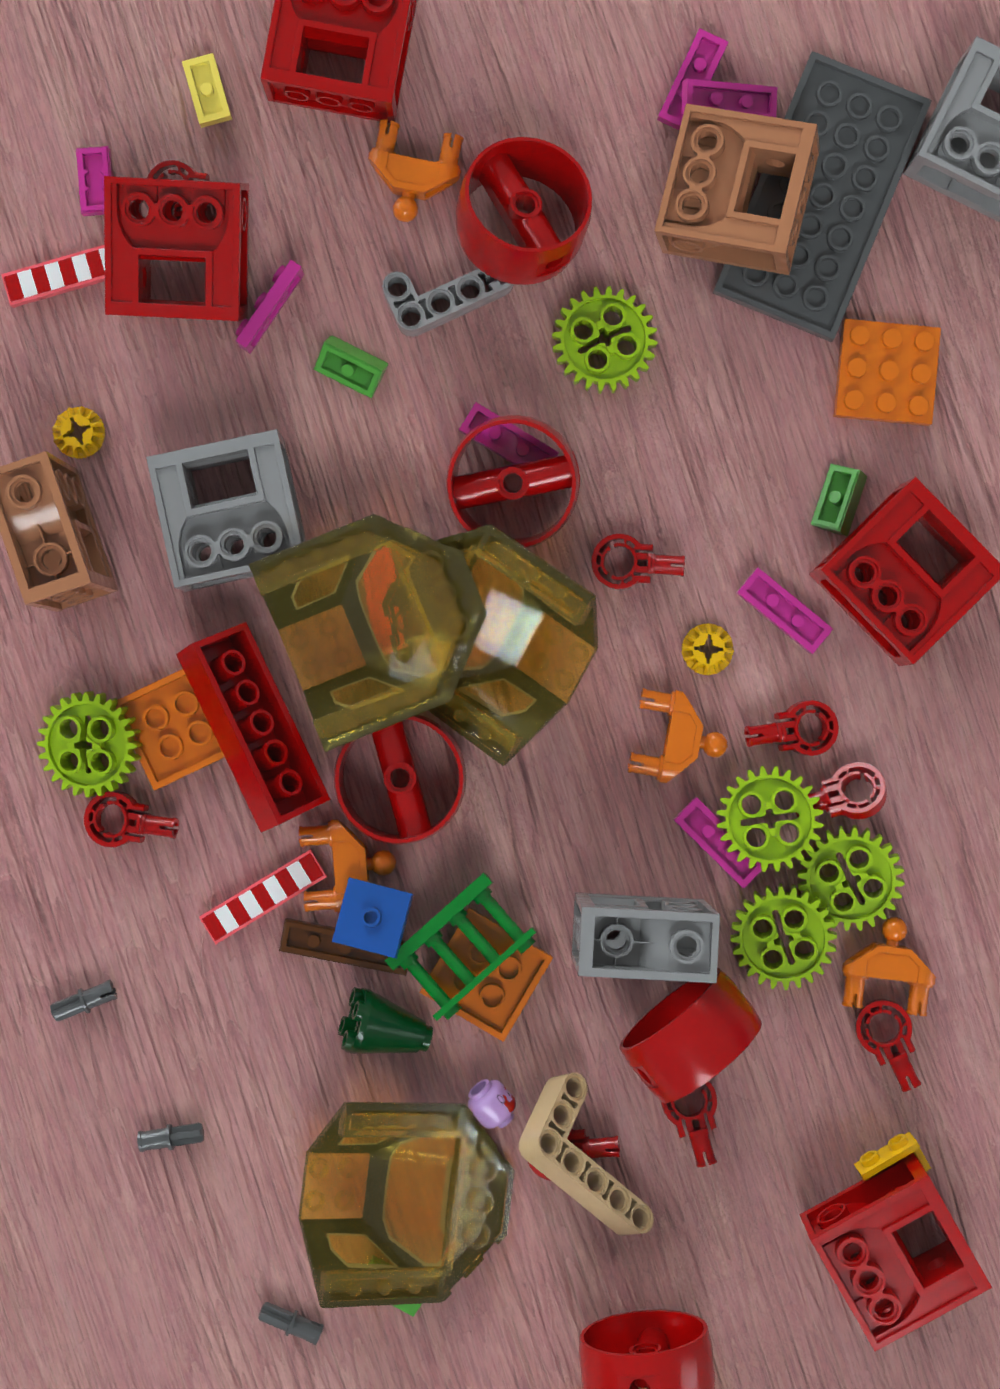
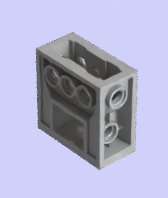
[903,36,1000,222]
[146,429,306,592]
[571,893,720,983]

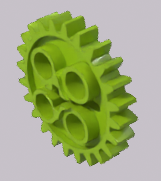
[552,286,658,394]
[37,691,142,798]
[716,766,824,872]
[797,825,905,931]
[730,883,837,990]

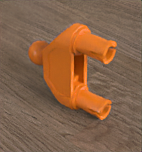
[368,119,464,222]
[627,688,728,783]
[299,819,396,914]
[842,917,936,1017]

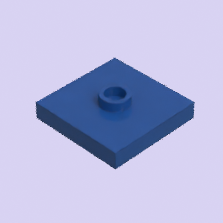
[332,877,414,959]

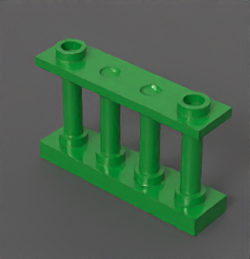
[385,873,537,1021]

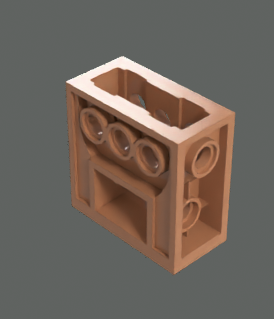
[654,103,820,275]
[0,451,118,612]

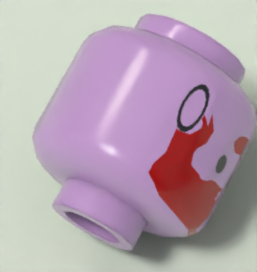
[468,1079,516,1129]

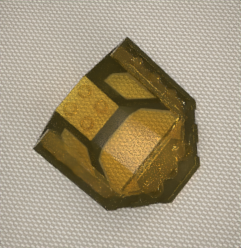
[248,514,487,752]
[383,524,598,766]
[298,1102,515,1308]

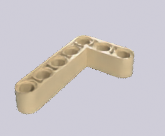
[519,1072,654,1236]

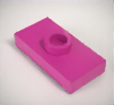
[76,146,113,216]

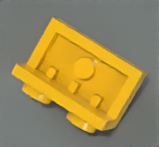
[854,1132,931,1181]

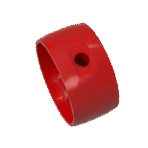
[456,137,592,285]
[446,415,580,548]
[334,714,466,845]
[620,968,762,1103]
[579,1310,715,1389]

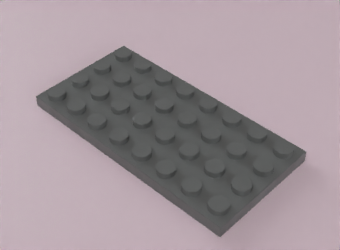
[713,51,932,342]

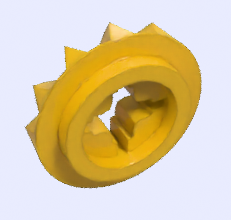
[52,406,105,459]
[682,623,734,675]

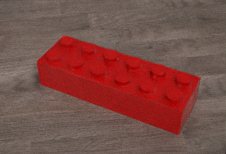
[176,622,331,833]

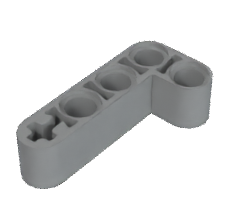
[382,269,514,337]

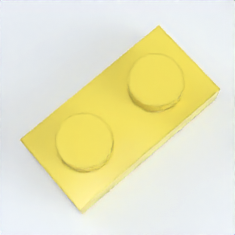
[182,53,232,128]

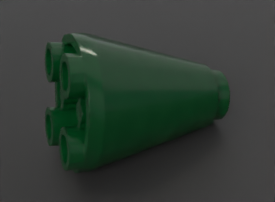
[338,987,433,1054]

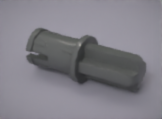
[50,980,118,1021]
[137,1123,204,1152]
[258,1302,324,1345]

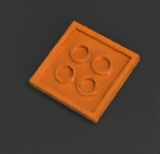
[833,319,941,426]
[116,669,225,791]
[419,907,553,1042]

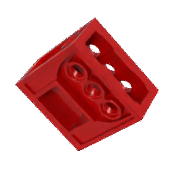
[260,0,417,123]
[104,176,249,321]
[809,476,1000,666]
[799,1152,992,1352]

